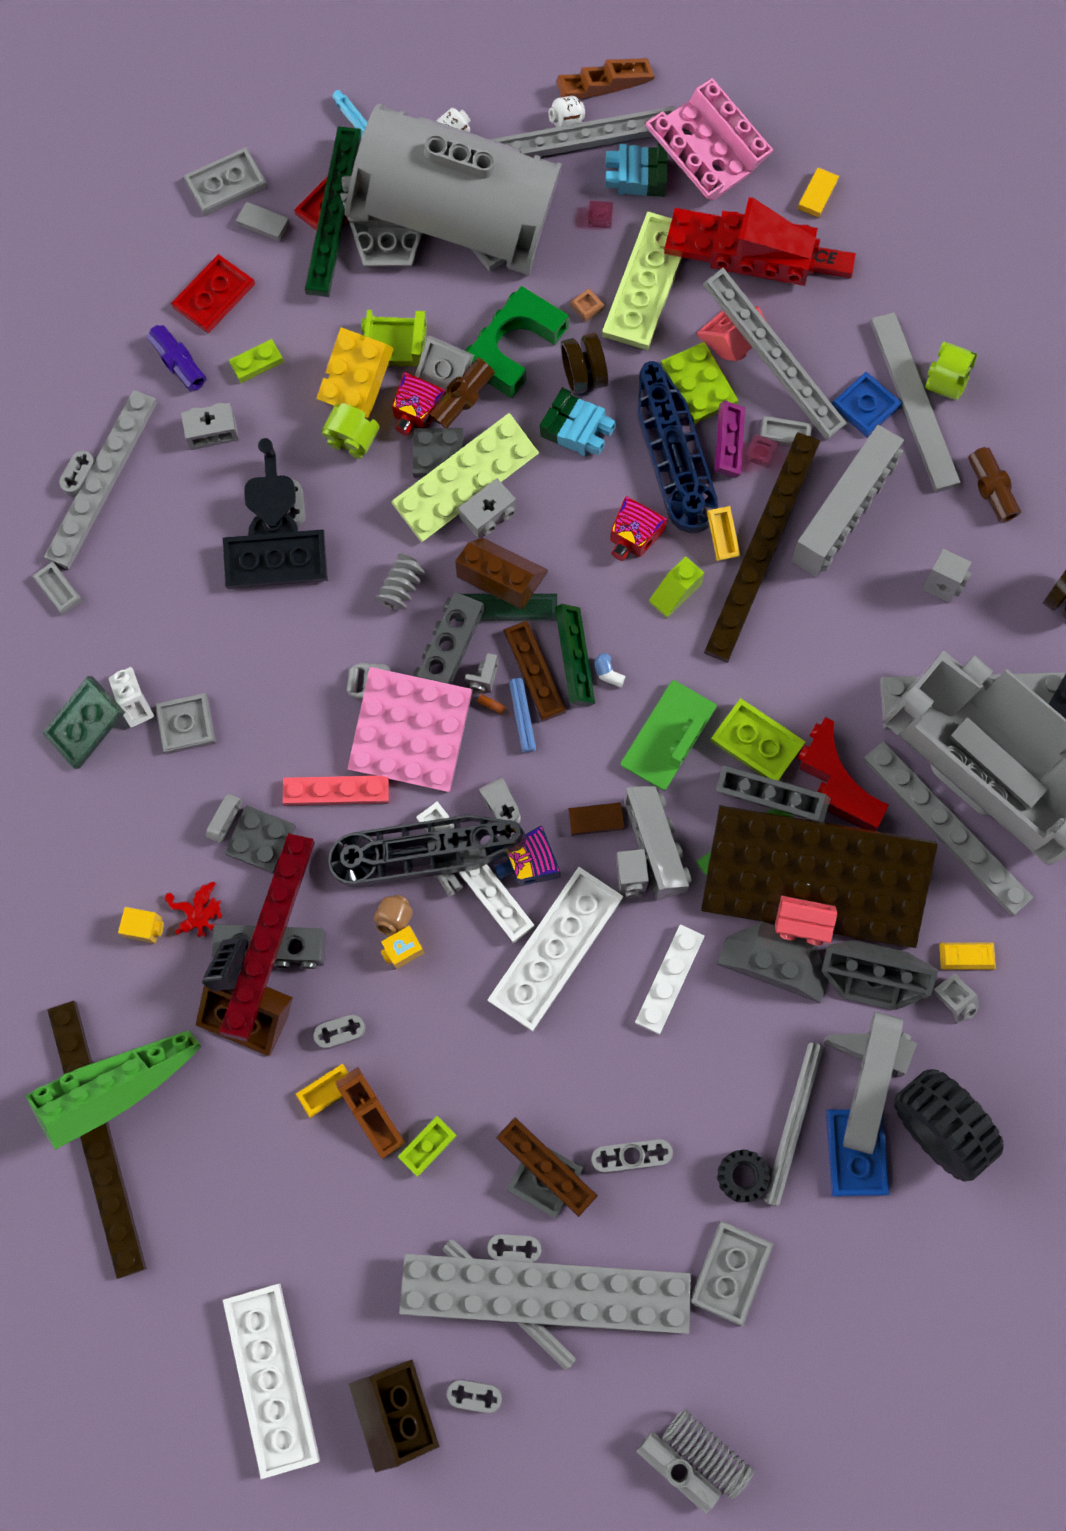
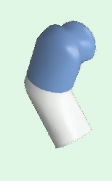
[595,653,626,688]

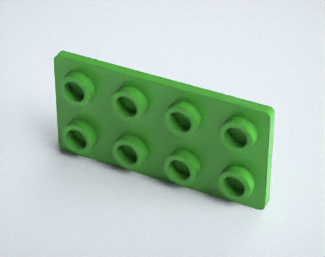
[621,680,717,791]

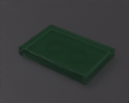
[42,676,126,769]

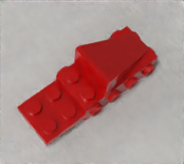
[664,197,821,286]

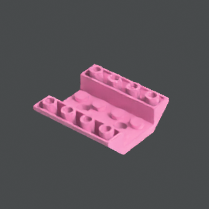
[645,78,773,200]

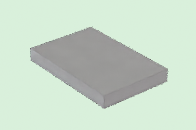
[183,147,268,216]
[690,1221,774,1327]

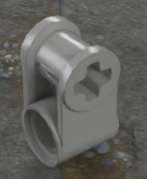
[478,777,521,824]

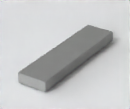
[948,717,1048,810]

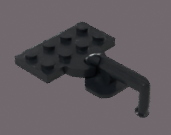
[223,438,328,589]

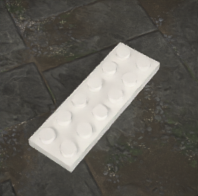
[487,867,624,1032]
[223,1284,320,1479]

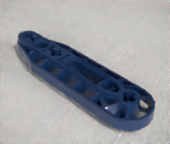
[638,361,718,533]

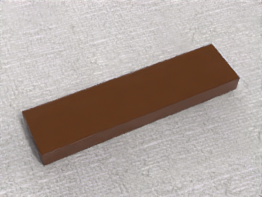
[503,620,566,722]
[496,1117,598,1217]

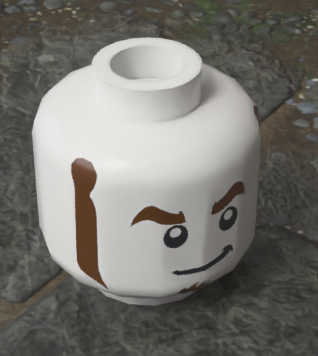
[549,96,585,127]
[437,108,471,132]

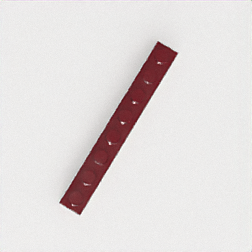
[219,833,315,1042]

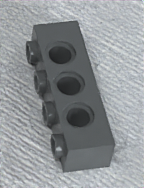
[413,592,484,685]
[715,765,831,822]
[211,924,326,969]

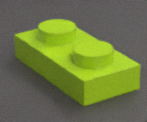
[229,339,284,383]
[398,1116,457,1177]

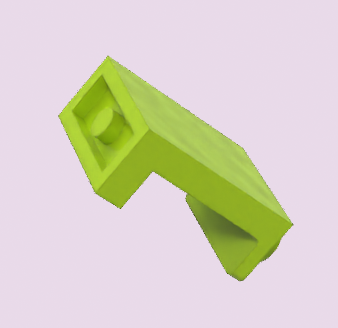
[361,309,427,367]

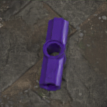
[147,325,207,391]

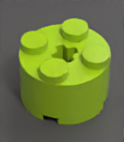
[925,342,978,401]
[322,403,380,460]

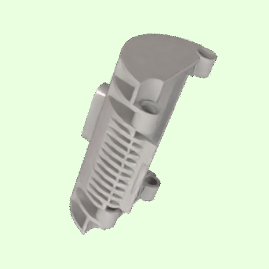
[345,103,562,276]
[882,650,1066,865]

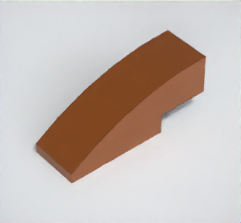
[335,1067,406,1159]

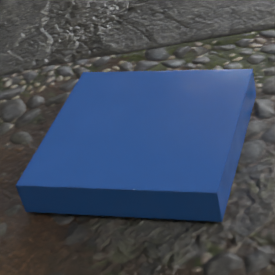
[832,371,902,438]

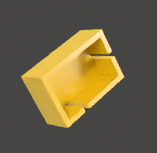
[316,327,394,419]

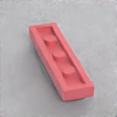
[283,776,389,806]

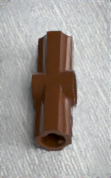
[430,357,495,429]
[968,447,1021,523]

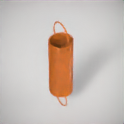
[472,692,510,716]

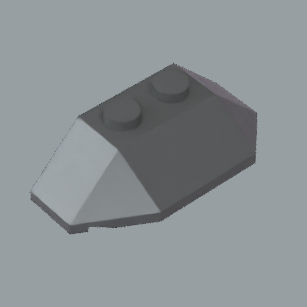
[717,921,828,1003]
[821,940,938,1010]

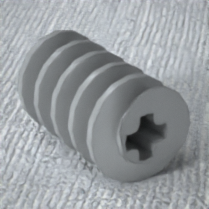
[375,553,425,610]

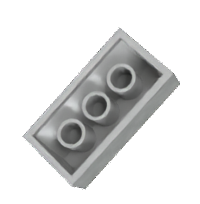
[624,786,692,901]

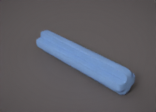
[509,678,536,753]

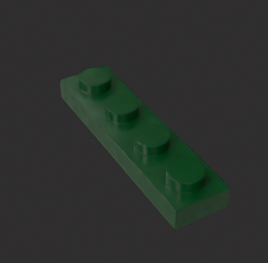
[555,604,595,707]

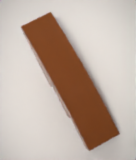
[556,58,655,99]

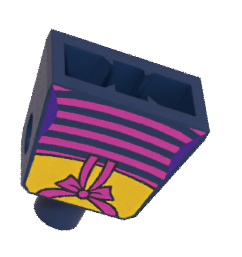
[494,825,561,886]

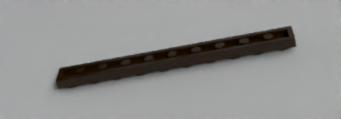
[704,432,821,663]
[47,1000,147,1279]

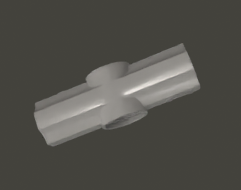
[636,1431,722,1514]

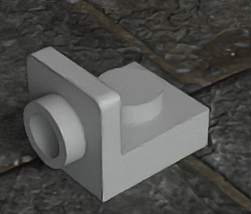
[465,653,499,693]
[934,973,979,1023]

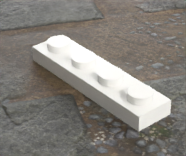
[635,924,704,1035]

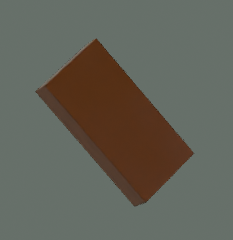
[568,802,624,836]

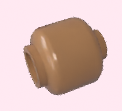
[373,895,413,936]

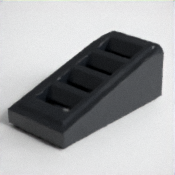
[202,937,248,991]

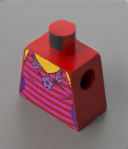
[392,372,447,436]
[610,496,667,561]

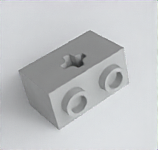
[181,403,239,450]
[458,478,517,539]
[921,548,972,603]
[616,849,648,898]

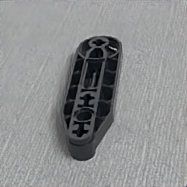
[328,815,526,887]

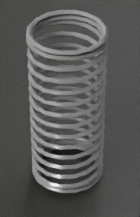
[663,1408,754,1500]

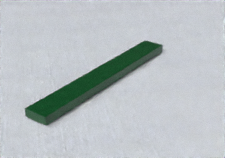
[305,126,362,297]

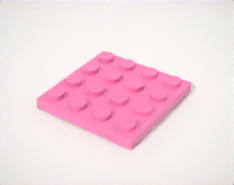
[348,667,473,792]

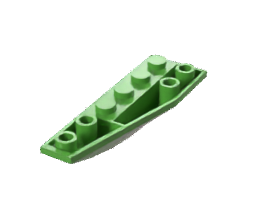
[25,1030,201,1150]

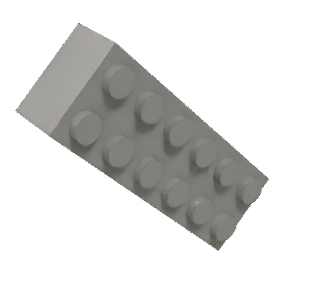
[791,425,904,578]

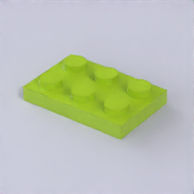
[660,342,738,424]
[710,698,806,781]

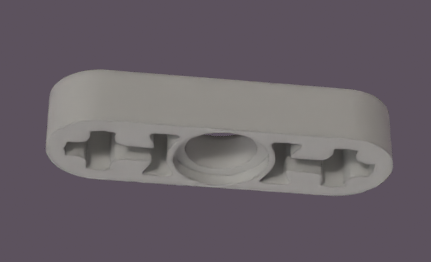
[591,1139,673,1173]

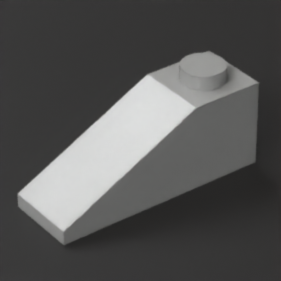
[823,1032,917,1077]

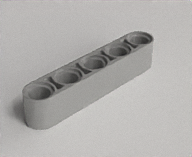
[843,1012,903,1154]

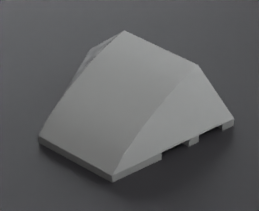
[340,193,422,267]

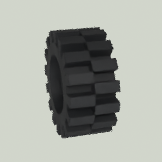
[717,1149,770,1202]

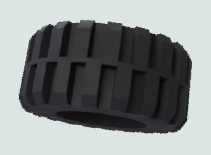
[894,1069,1004,1182]

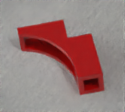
[798,717,889,831]

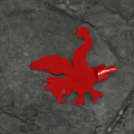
[164,881,222,938]

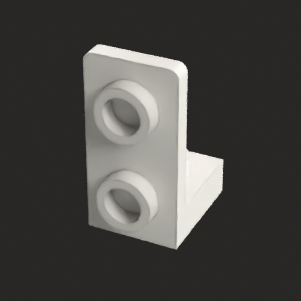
[108,667,154,728]

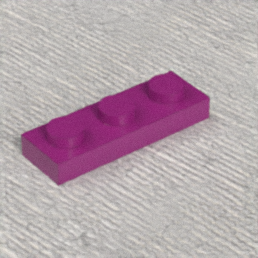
[714,400,745,478]

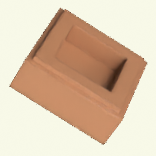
[570,288,604,322]

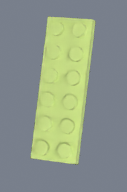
[602,211,682,350]
[391,413,539,543]

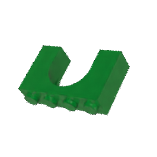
[465,286,569,398]

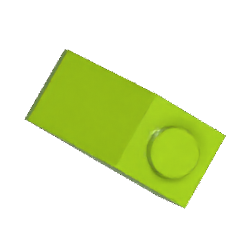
[649,556,704,618]

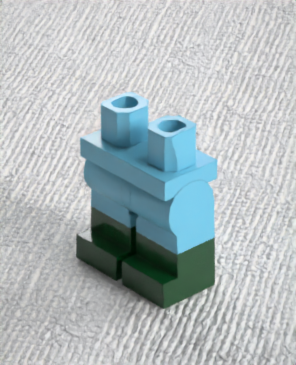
[605,143,667,197]
[540,387,615,456]

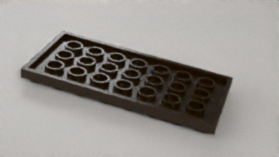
[701,805,938,948]

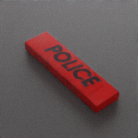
[811,247,856,278]

